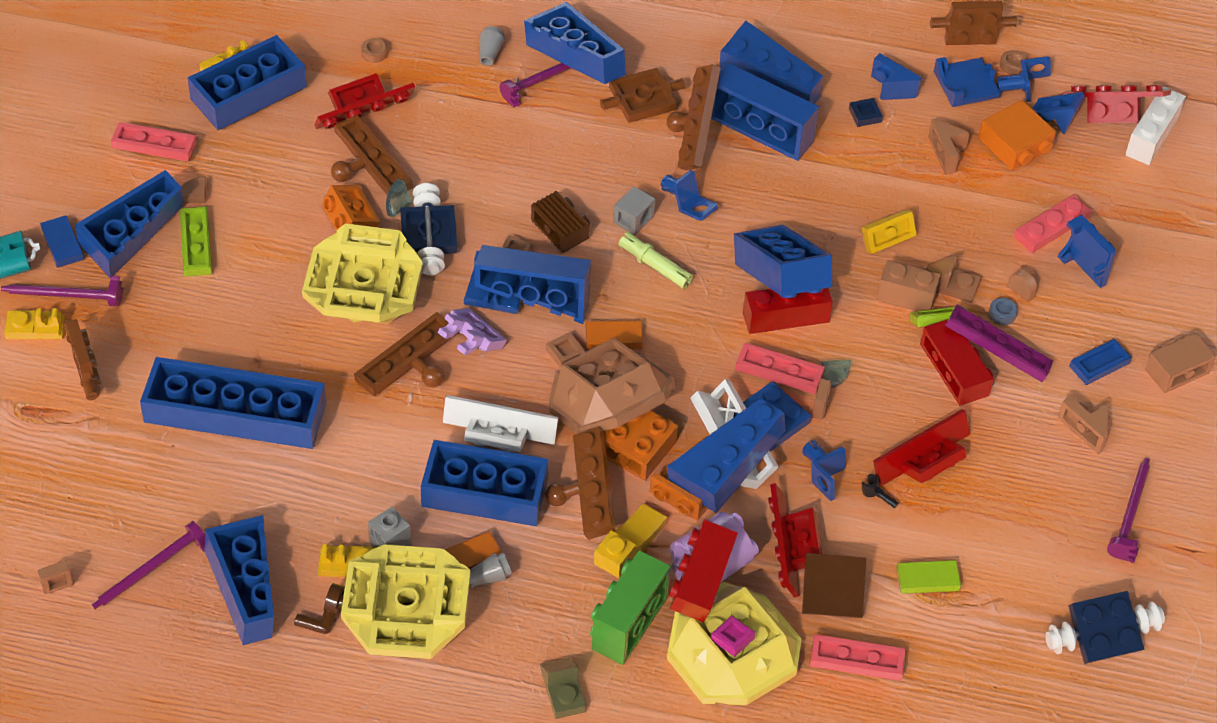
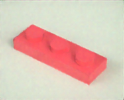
[111,122,197,162]
[1014,194,1092,253]
[735,343,825,395]
[810,634,905,681]

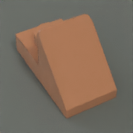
[928,118,969,175]
[926,255,981,303]
[1058,396,1108,454]

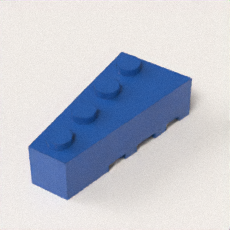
[524,2,626,84]
[719,21,823,104]
[76,170,183,278]
[667,398,786,513]

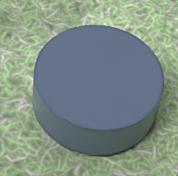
[989,298,1018,325]

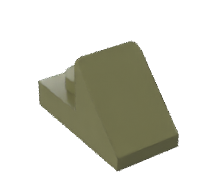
[540,657,586,719]

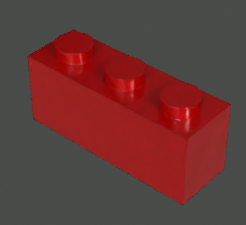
[743,288,833,334]
[920,319,994,406]
[668,519,738,623]

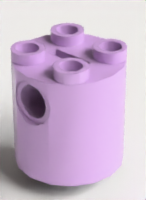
[670,512,759,582]

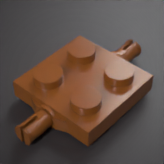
[930,1,1017,45]
[600,68,685,123]
[63,319,101,401]

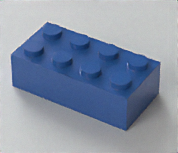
[187,35,307,130]
[711,63,819,161]
[734,225,832,298]
[421,440,549,527]

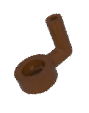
[294,583,345,634]

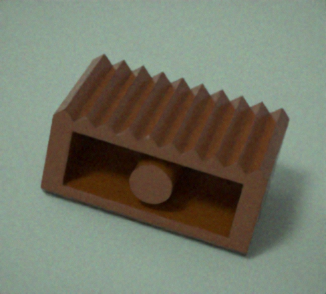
[531,191,590,253]

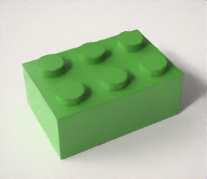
[590,550,671,665]

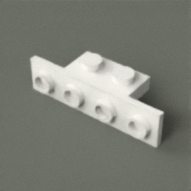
[443,395,559,452]

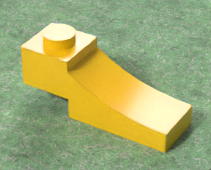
[594,503,667,578]

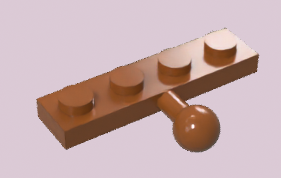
[667,64,721,171]
[331,115,413,199]
[354,312,456,396]
[545,427,616,540]

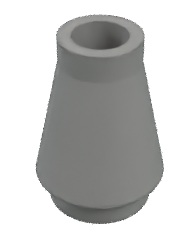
[479,26,505,66]
[470,553,512,588]

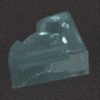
[386,179,412,218]
[822,360,851,388]

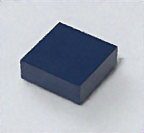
[849,98,883,127]

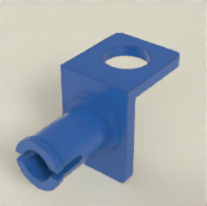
[997,56,1051,102]
[661,170,718,221]
[802,440,846,501]

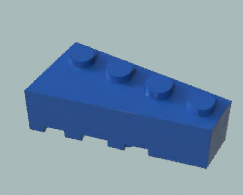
[475,245,591,324]
[204,515,274,645]

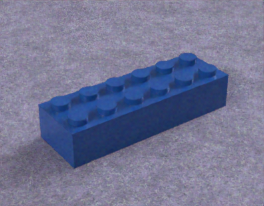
[140,357,326,449]

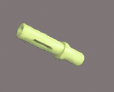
[618,232,693,290]

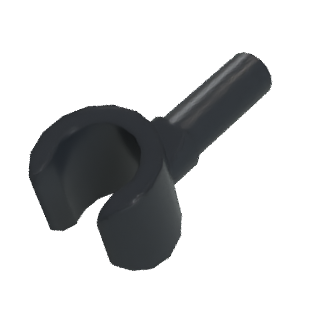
[862,474,899,509]

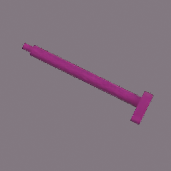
[499,63,571,108]
[1,276,124,307]
[1107,458,1150,563]
[92,520,205,609]

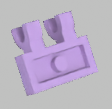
[438,308,507,355]

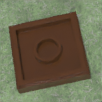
[802,553,866,618]

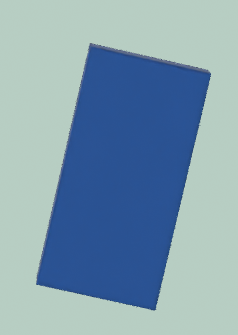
[40,215,84,268]
[1069,339,1132,385]

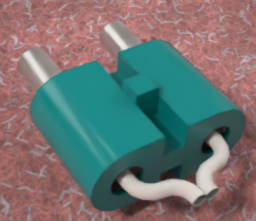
[0,230,40,279]

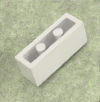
[1126,86,1186,165]

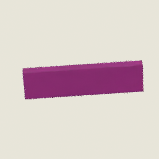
[945,305,1053,382]

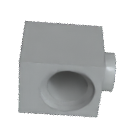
[613,186,655,235]
[368,507,411,547]

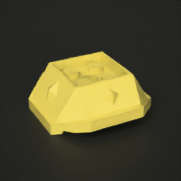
[302,224,423,324]
[341,544,471,659]
[667,582,802,705]

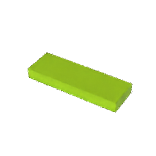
[180,206,212,277]

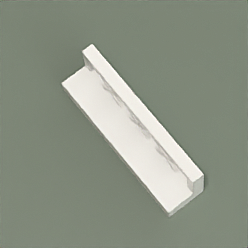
[690,379,779,489]

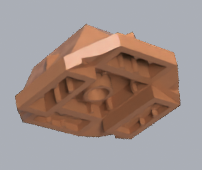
[549,338,675,434]

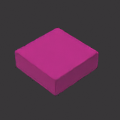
[711,616,755,657]

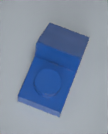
[871,53,922,100]
[1032,92,1085,134]

